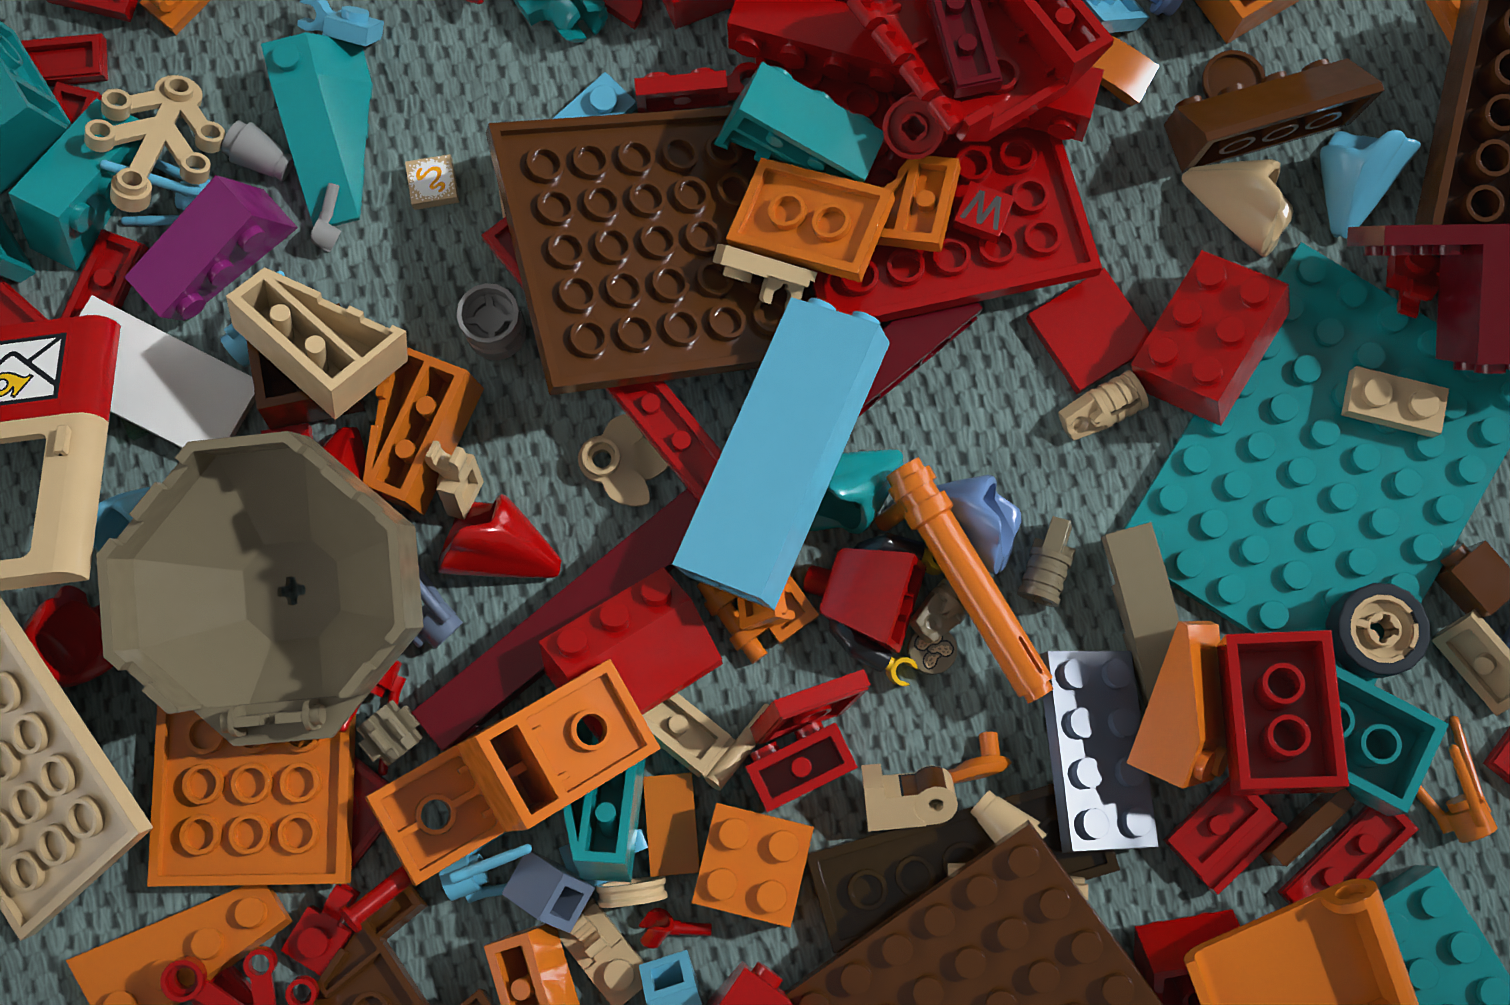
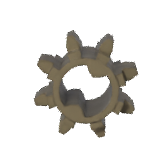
[357,700,423,767]

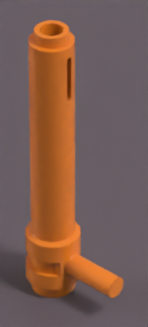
[875,457,1054,704]

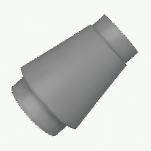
[221,120,294,181]

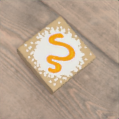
[405,154,459,210]

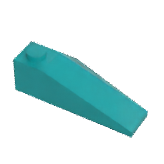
[261,32,373,227]

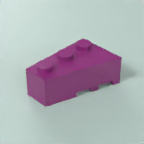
[125,175,298,321]

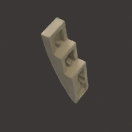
[1101,522,1179,709]

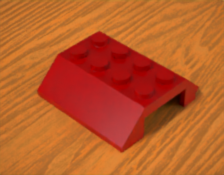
[846,0,1114,142]

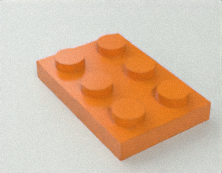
[726,157,895,282]

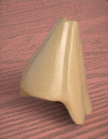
[1182,159,1293,257]

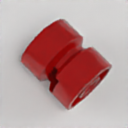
[882,91,951,160]

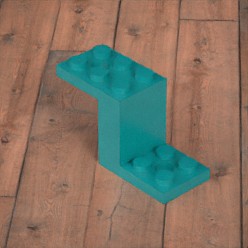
[0,21,72,283]

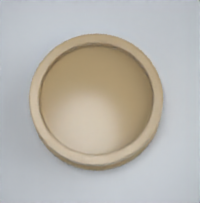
[596,876,668,908]

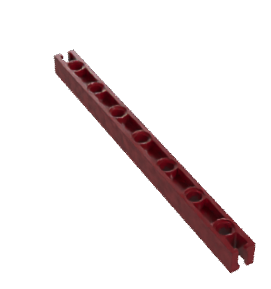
[411,302,983,751]

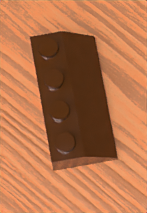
[1164,58,1385,173]

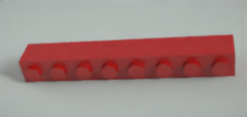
[727,0,1104,142]

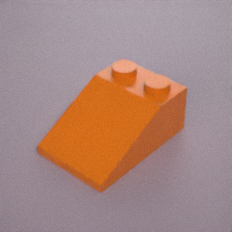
[1127,621,1228,789]

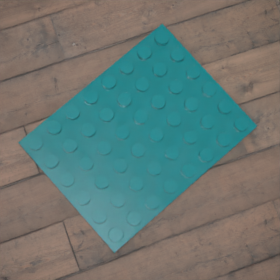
[1123,242,1510,685]

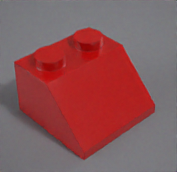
[1134,909,1240,1005]

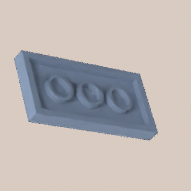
[1039,651,1158,853]

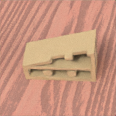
[226,267,408,420]

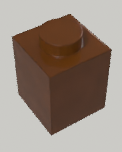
[1435,540,1510,618]

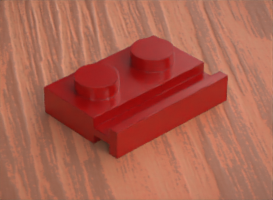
[1163,777,1288,895]

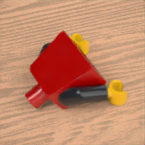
[804,533,943,686]

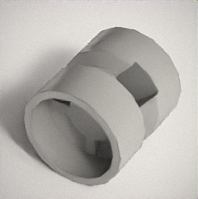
[456,283,527,361]

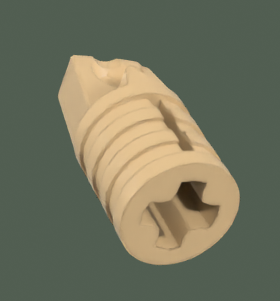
[1058,370,1149,441]

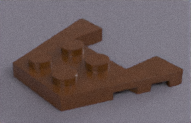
[305,869,496,1005]

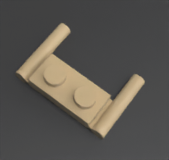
[642,693,769,791]

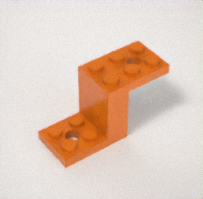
[365,659,661,886]

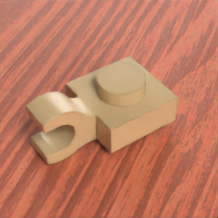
[425,440,484,520]

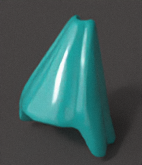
[809,450,903,534]

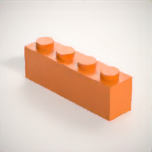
[483,923,580,1005]

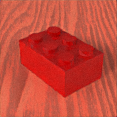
[1131,250,1290,426]
[1217,630,1349,796]

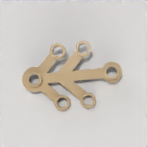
[84,75,225,212]

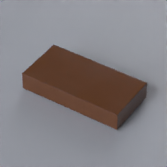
[1260,788,1356,867]

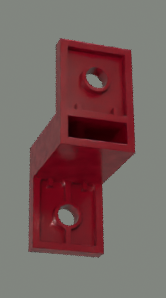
[1347,224,1510,374]

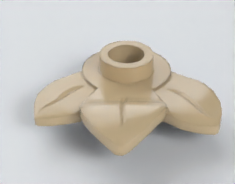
[578,414,669,507]

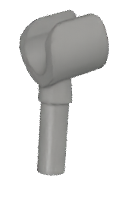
[310,183,341,252]

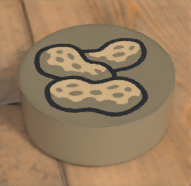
[907,632,957,675]

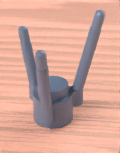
[412,563,463,649]

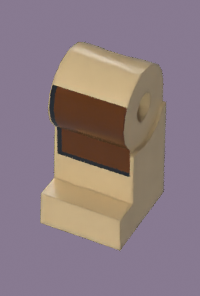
[861,764,958,832]

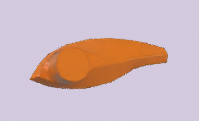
[947,732,1012,784]

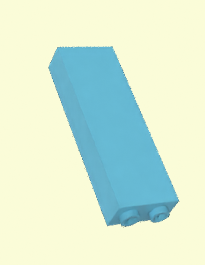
[672,297,890,610]

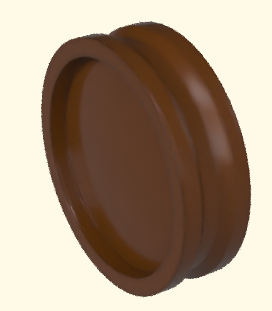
[1202,50,1266,98]

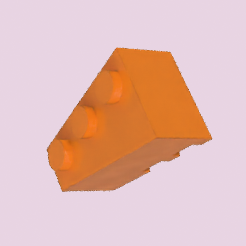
[363,347,484,515]

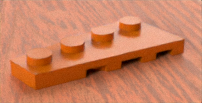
[66,885,293,1005]

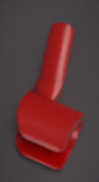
[639,908,712,949]

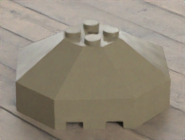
[96,431,424,746]

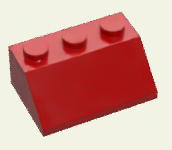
[539,567,723,741]

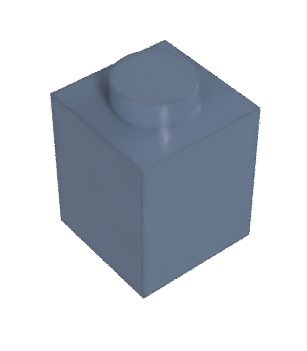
[502,851,595,933]

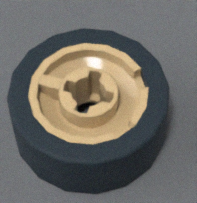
[1325,583,1430,678]

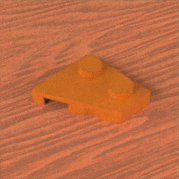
[877,155,961,252]

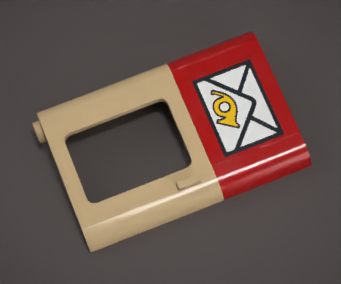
[0,315,121,591]

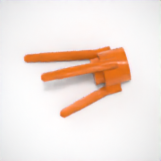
[1416,716,1498,843]

